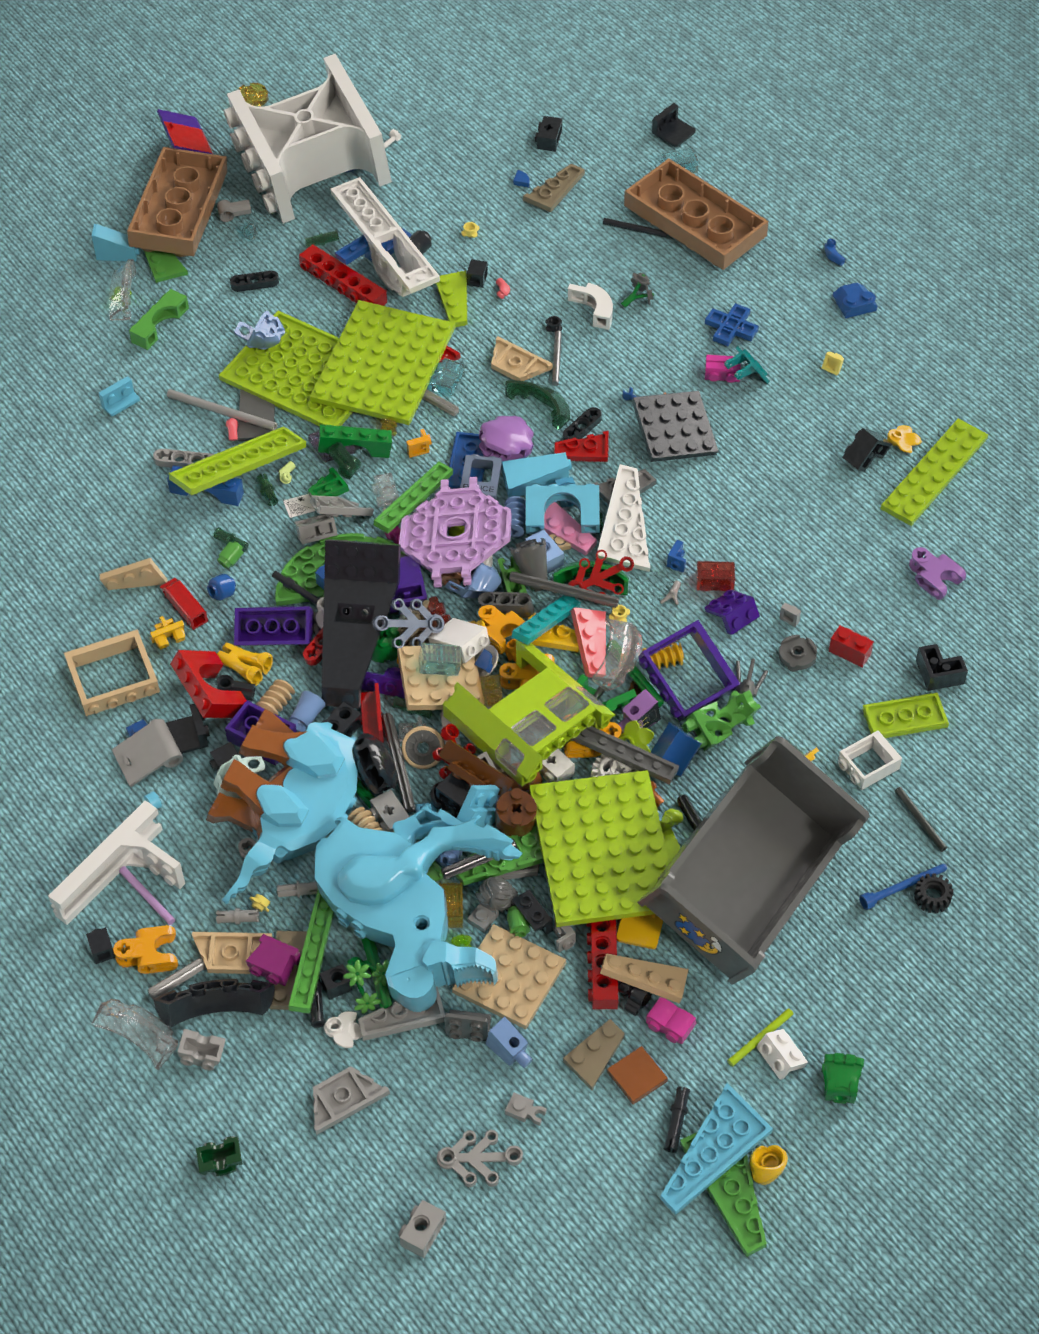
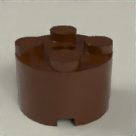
[495,788,537,837]

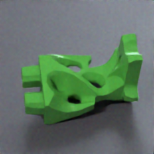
[681,690,761,751]

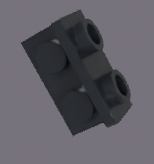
[513,890,553,935]

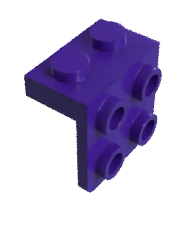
[704,590,760,635]

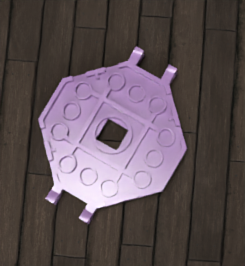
[399,477,512,588]

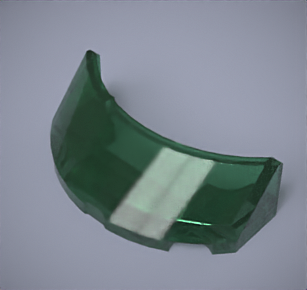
[505,380,570,430]

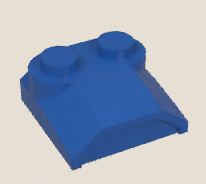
[832,283,878,319]

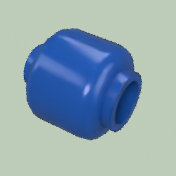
[207,574,236,601]

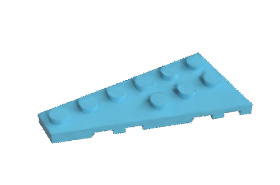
[660,1083,773,1215]

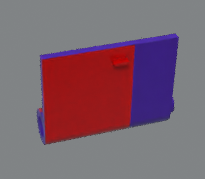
[157,109,213,154]

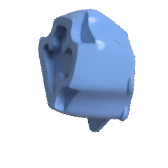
[234,311,285,350]
[445,563,501,598]

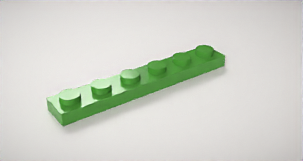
[373,462,453,533]

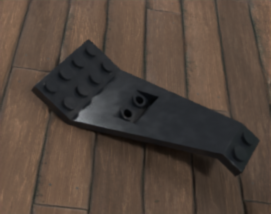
[321,539,401,709]

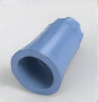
[289,691,325,732]

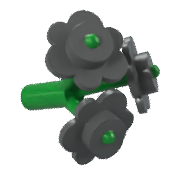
[621,273,654,308]

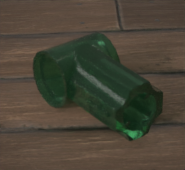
[328,442,361,479]

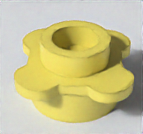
[461,222,479,238]
[609,605,630,624]
[249,894,270,912]

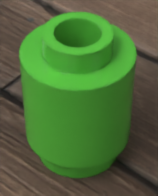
[217,541,244,569]
[507,906,530,938]

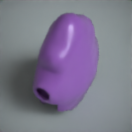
[479,416,534,461]

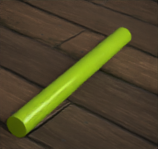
[727,1008,794,1067]

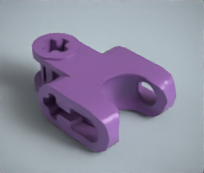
[909,547,966,600]

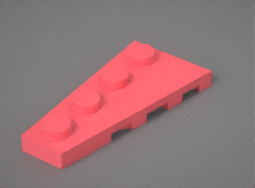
[570,608,606,679]

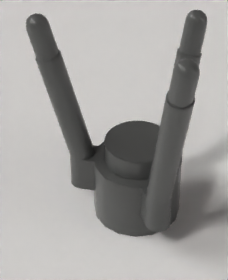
[736,658,768,697]

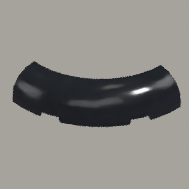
[154,979,275,1027]

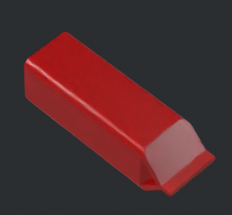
[159,577,208,630]

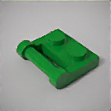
[598,689,637,711]

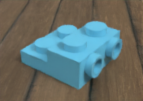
[457,785,500,828]

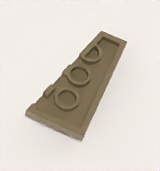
[523,164,585,212]

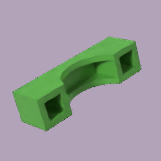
[129,289,189,350]

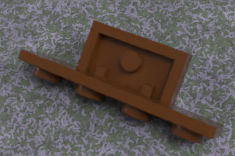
[439,740,514,796]

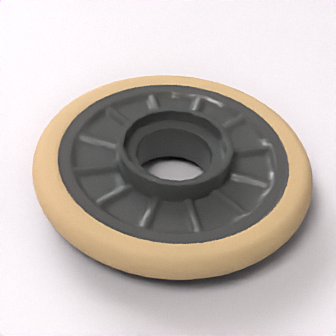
[402,726,445,769]

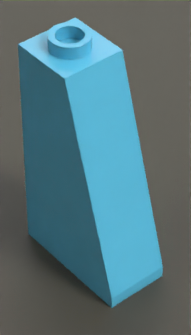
[502,452,572,498]

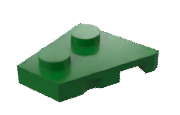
[308,467,349,497]

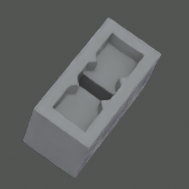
[295,514,338,545]

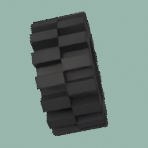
[914,873,953,914]

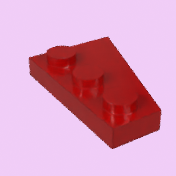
[554,430,609,462]

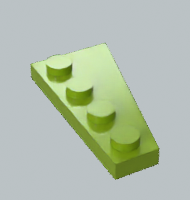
[435,270,468,327]

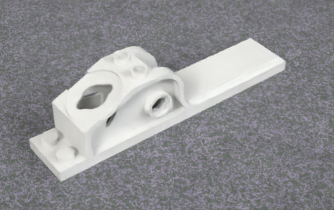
[331,177,440,297]

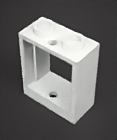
[838,731,902,790]

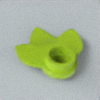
[619,720,654,753]

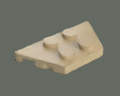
[491,336,553,383]
[192,932,273,974]

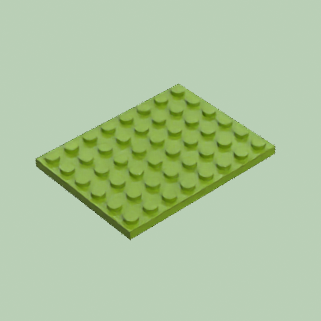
[309,300,455,425]
[219,311,353,427]
[529,770,670,927]

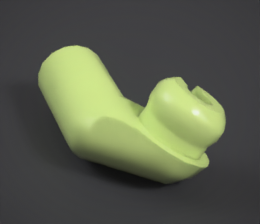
[279,461,296,484]

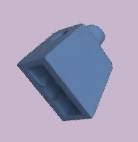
[485,1017,533,1068]

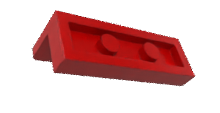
[361,683,384,743]

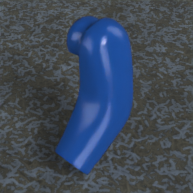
[824,239,846,266]

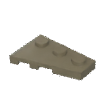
[563,1019,625,1091]

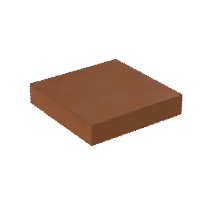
[607,1046,668,1105]

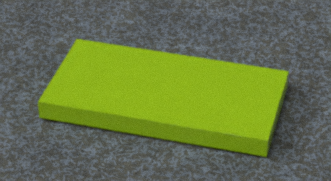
[862,692,949,738]

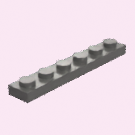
[571,726,679,785]

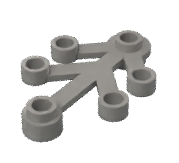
[437,1130,523,1187]

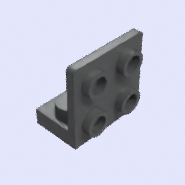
[444,1009,492,1042]

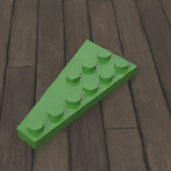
[455,821,544,886]
[680,1132,767,1257]

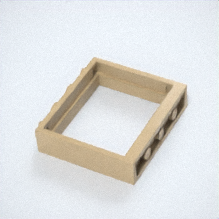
[64,629,160,716]

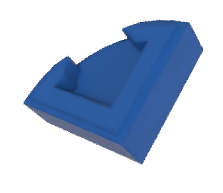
[513,170,530,188]
[474,648,493,674]

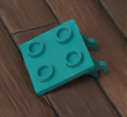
[724,346,770,384]

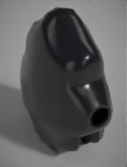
[353,733,398,795]

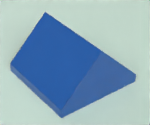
[651,722,702,777]

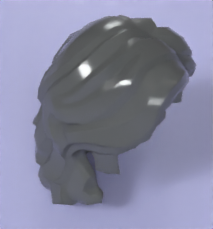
[475,876,519,912]

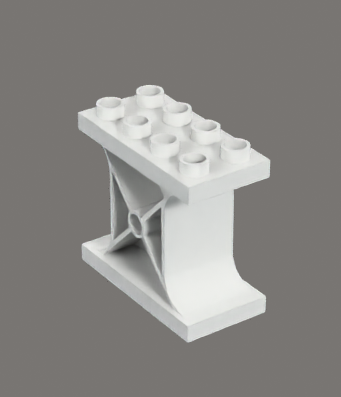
[223,54,392,223]

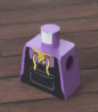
[618,689,661,733]

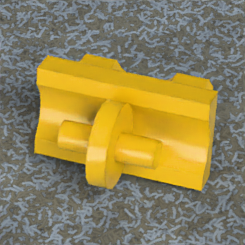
[150,616,185,650]

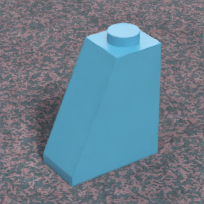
[92,224,141,262]

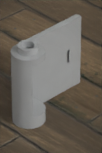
[112,719,183,787]

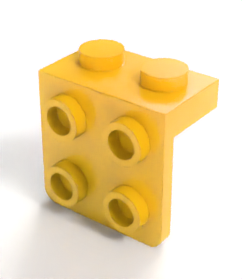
[617,914,663,949]

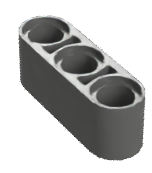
[478,592,534,618]

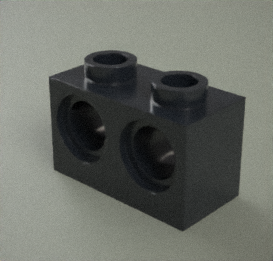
[321,702,363,737]

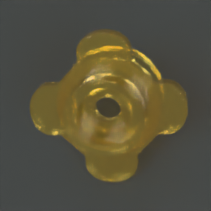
[380,418,397,436]

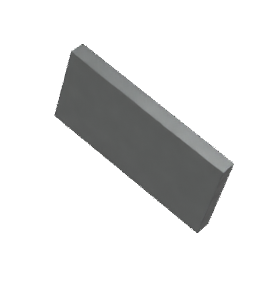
[238,389,275,441]

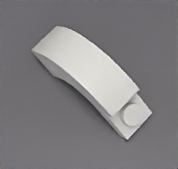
[568,283,613,330]

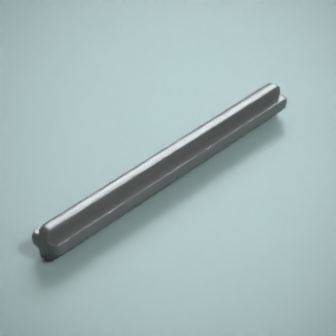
[509,572,619,608]
[382,713,416,813]

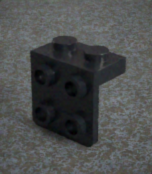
[652,103,696,147]
[166,704,210,754]

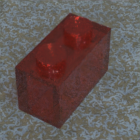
[696,561,735,592]

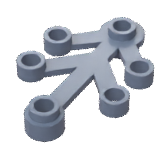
[373,598,444,649]

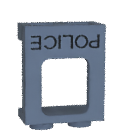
[460,454,502,500]

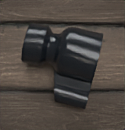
[618,982,652,1016]

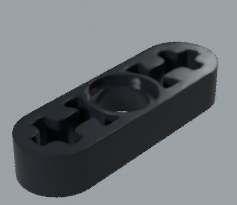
[230,271,279,292]
[563,407,602,440]

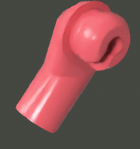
[496,278,510,299]
[226,418,238,441]

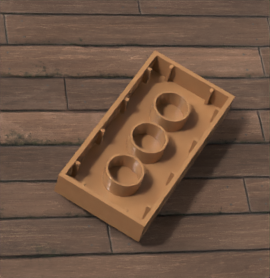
[127,147,227,257]
[624,158,769,270]

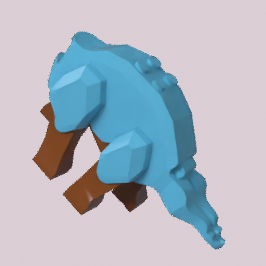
[206,709,358,904]

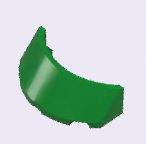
[553,561,629,595]

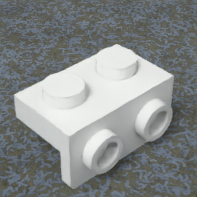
[757,1029,808,1080]

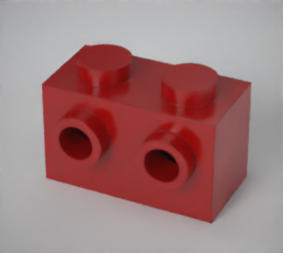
[828,625,874,668]

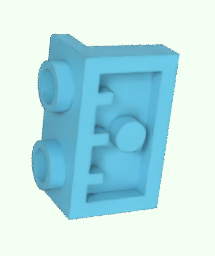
[99,376,140,416]

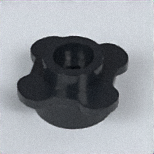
[545,316,562,332]

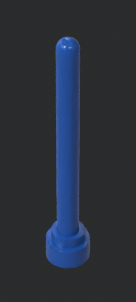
[859,864,947,910]

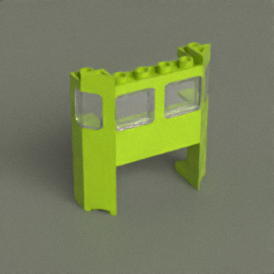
[443,640,615,787]

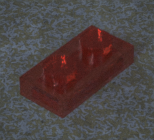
[429,596,451,625]

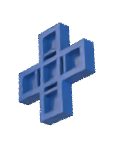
[705,303,759,346]

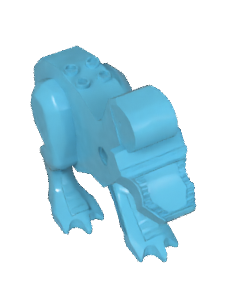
[315,802,522,1012]

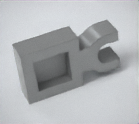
[505,1092,547,1126]

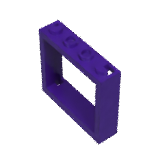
[638,620,740,722]

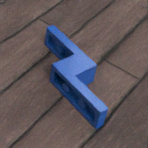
[335,228,412,265]

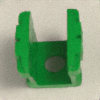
[821,1053,864,1104]

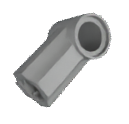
[217,199,251,222]

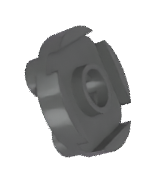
[778,635,817,672]

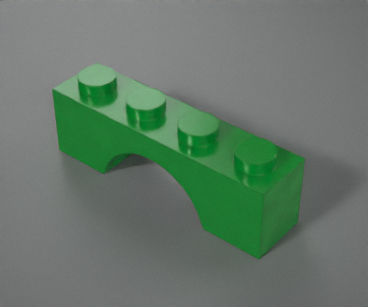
[318,424,392,458]

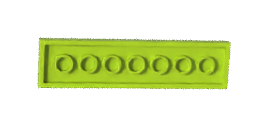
[881,418,989,526]
[169,426,306,495]

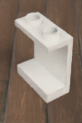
[428,618,490,663]

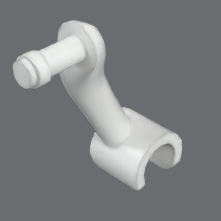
[384,129,401,148]

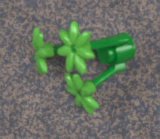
[343,957,389,1014]

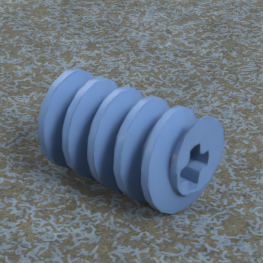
[504,496,526,538]

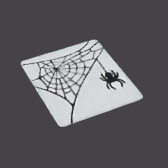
[284,494,316,518]

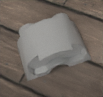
[178,1029,226,1071]

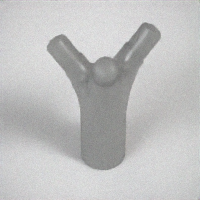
[660,580,681,605]

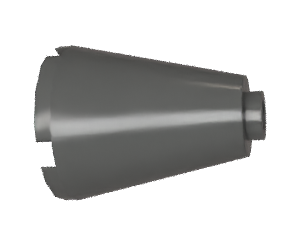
[509,538,548,592]

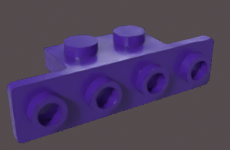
[362,667,405,698]

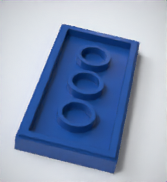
[448,432,485,489]

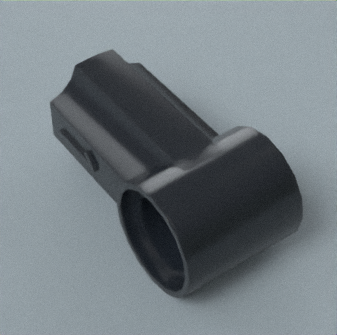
[217,675,256,701]

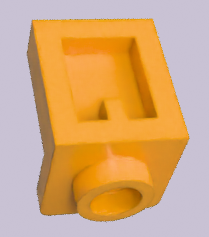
[406,429,432,458]

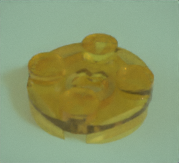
[238,83,269,107]

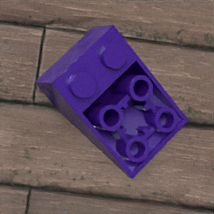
[390,556,427,613]

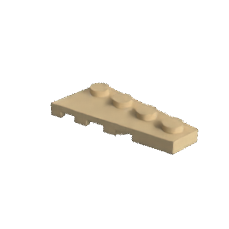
[600,954,689,1004]

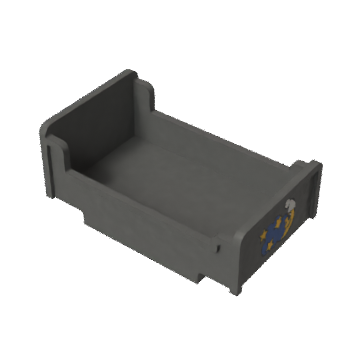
[637,736,870,985]

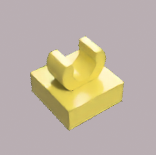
[822,351,844,376]

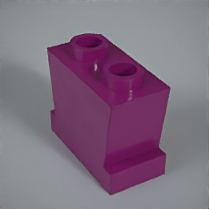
[246,934,301,986]

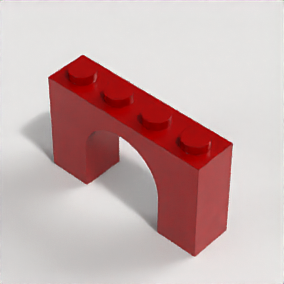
[170,650,247,718]

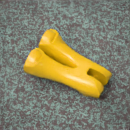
[217,642,273,686]

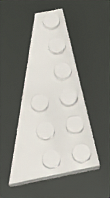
[597,464,650,572]

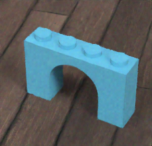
[525,484,600,534]

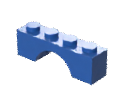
[167,465,244,506]

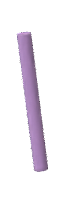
[119,866,175,925]

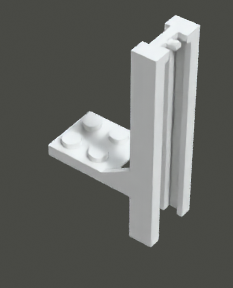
[48,800,185,925]

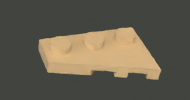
[100,558,167,590]

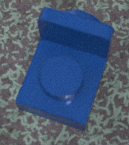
[667,540,686,573]

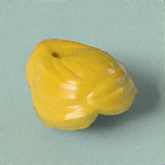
[749,1145,788,1185]

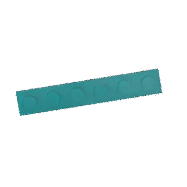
[511,595,581,645]

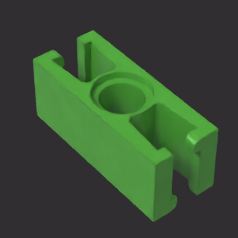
[497,556,527,593]

